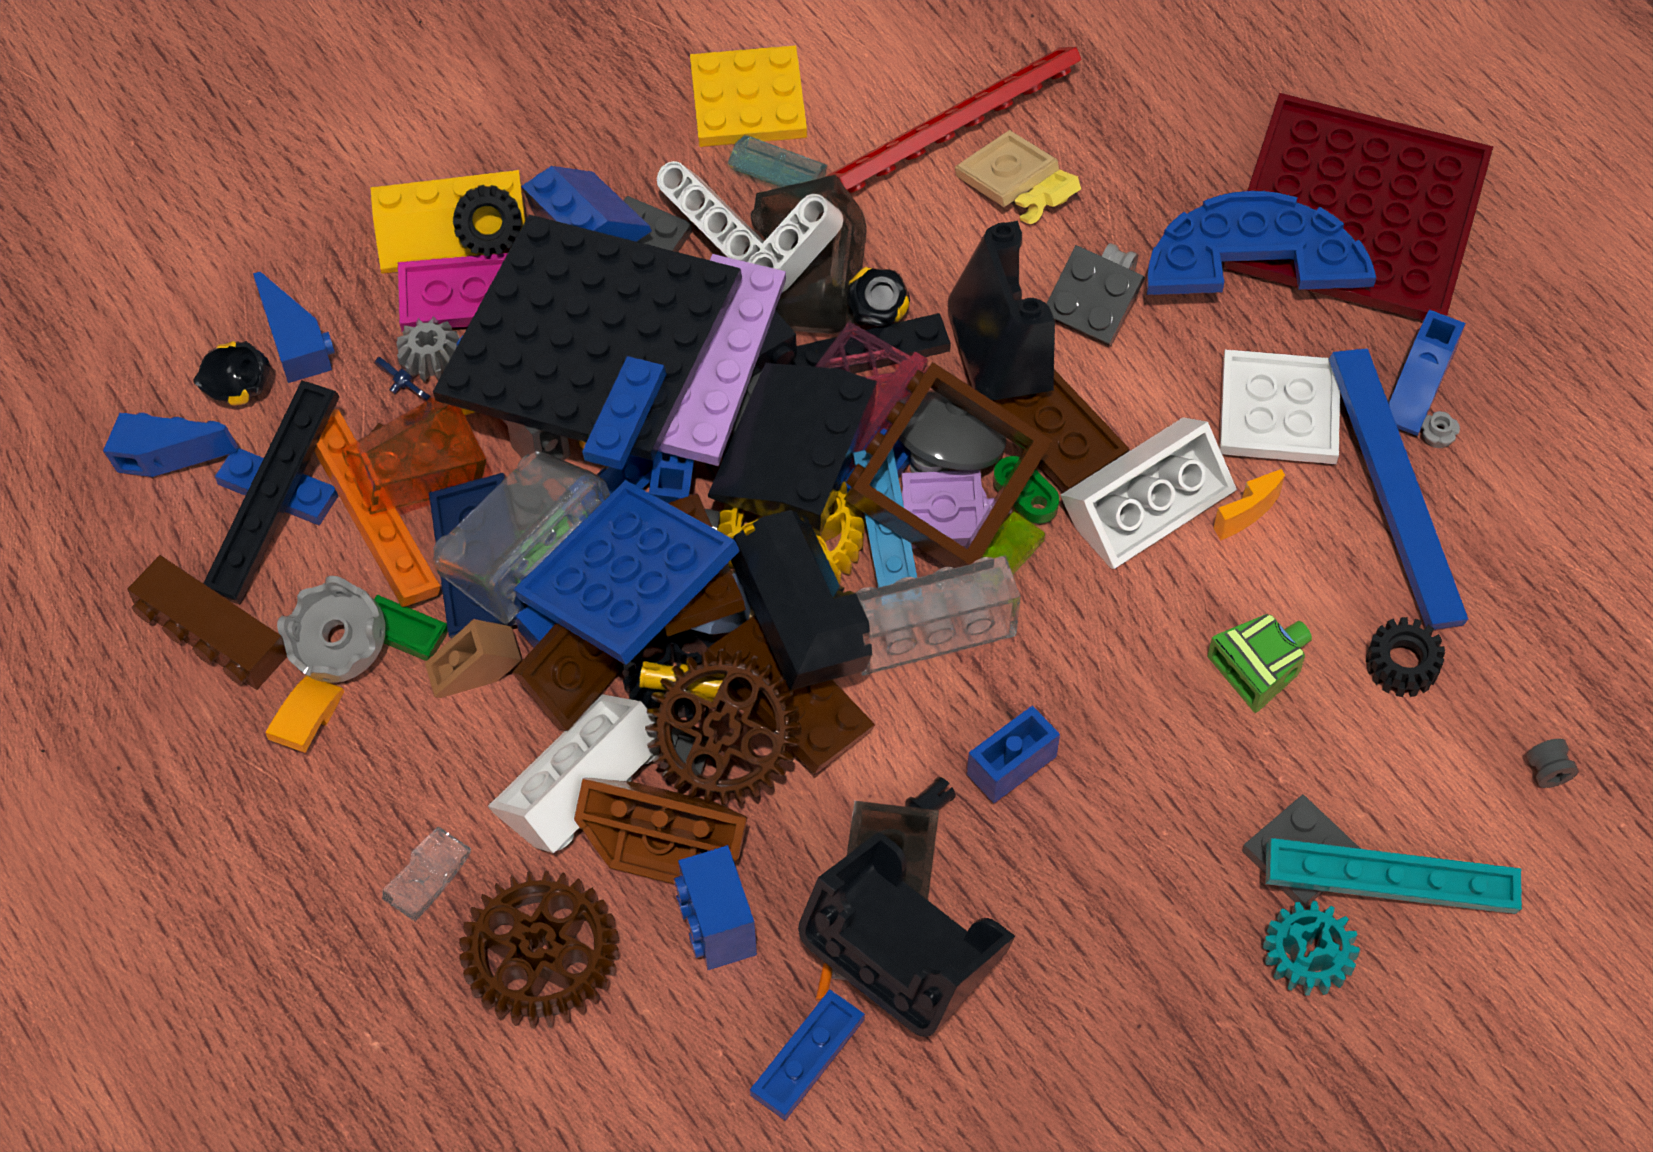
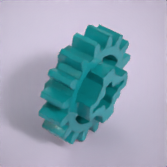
[1263,901,1360,996]

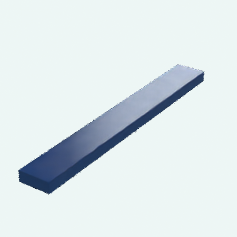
[1328,348,1469,630]

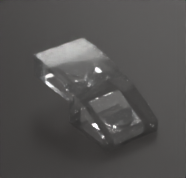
[382,826,471,922]

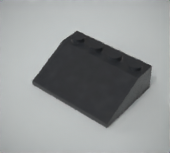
[708,363,877,536]

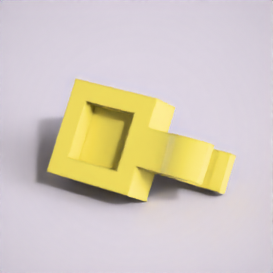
[1015,170,1081,224]

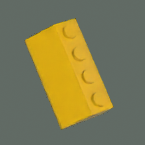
[370,170,526,274]

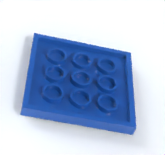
[513,480,740,665]

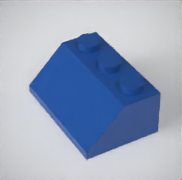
[521,166,652,242]

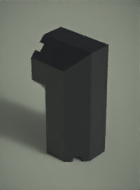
[731,510,873,690]

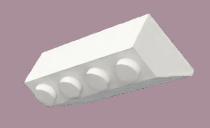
[1060,417,1237,569]
[488,694,660,853]

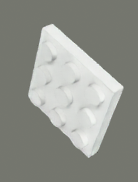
[1219,349,1340,464]

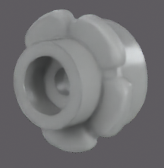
[1421,411,1460,448]

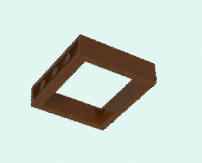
[844,362,1053,578]

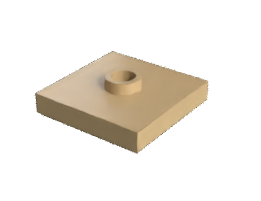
[955,130,1059,207]

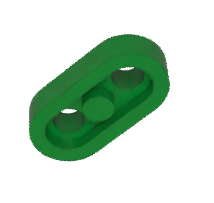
[993,456,1059,524]

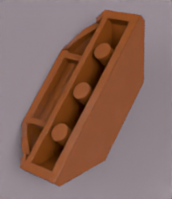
[574,777,748,884]

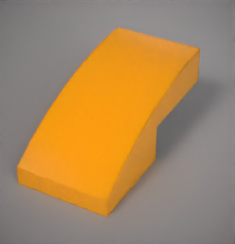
[1213,469,1285,541]
[265,675,344,753]

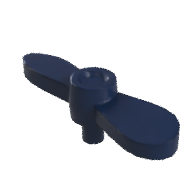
[374,357,431,401]

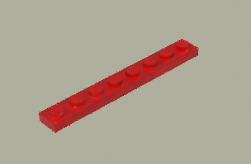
[825,47,1082,193]

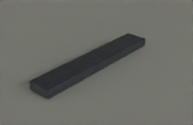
[203,380,340,605]

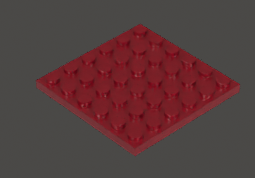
[1223,93,1494,321]

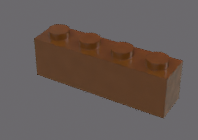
[127,555,287,690]

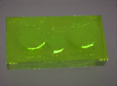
[968,511,1045,594]

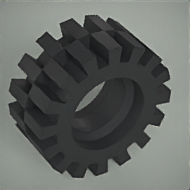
[453,185,521,256]
[1366,617,1445,697]

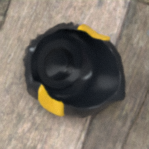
[847,267,910,327]
[193,341,271,406]

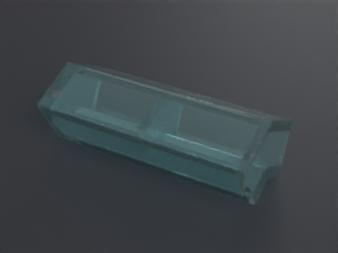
[727,135,827,197]

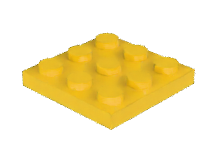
[690,45,807,147]

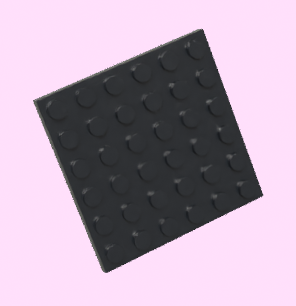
[433,214,742,461]

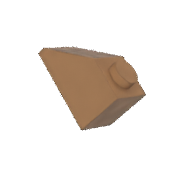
[425,619,521,698]

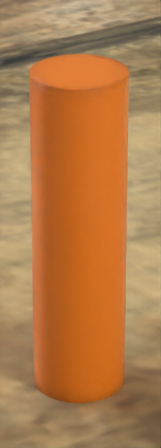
[816,963,833,1002]

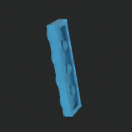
[853,448,921,609]

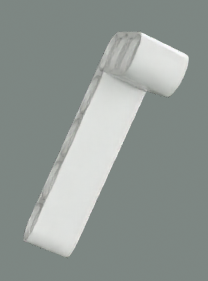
[657,161,843,293]

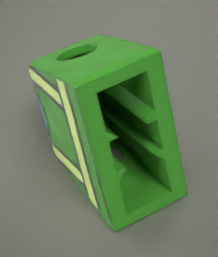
[1207,614,1312,713]

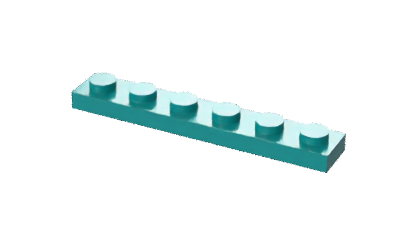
[1265,838,1522,914]

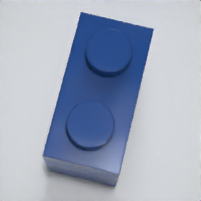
[967,705,1060,804]

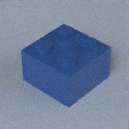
[674,845,757,970]

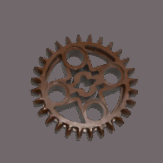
[645,649,801,805]
[459,870,620,1029]

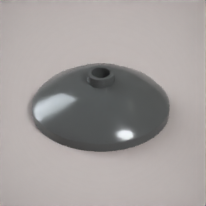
[898,389,1006,470]

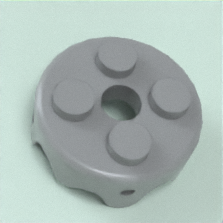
[277,576,386,683]

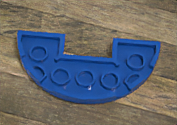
[1146,191,1376,295]

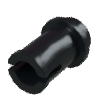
[902,777,956,828]

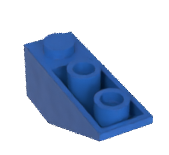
[1389,310,1466,436]
[103,413,239,477]

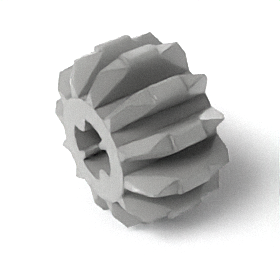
[396,316,460,383]

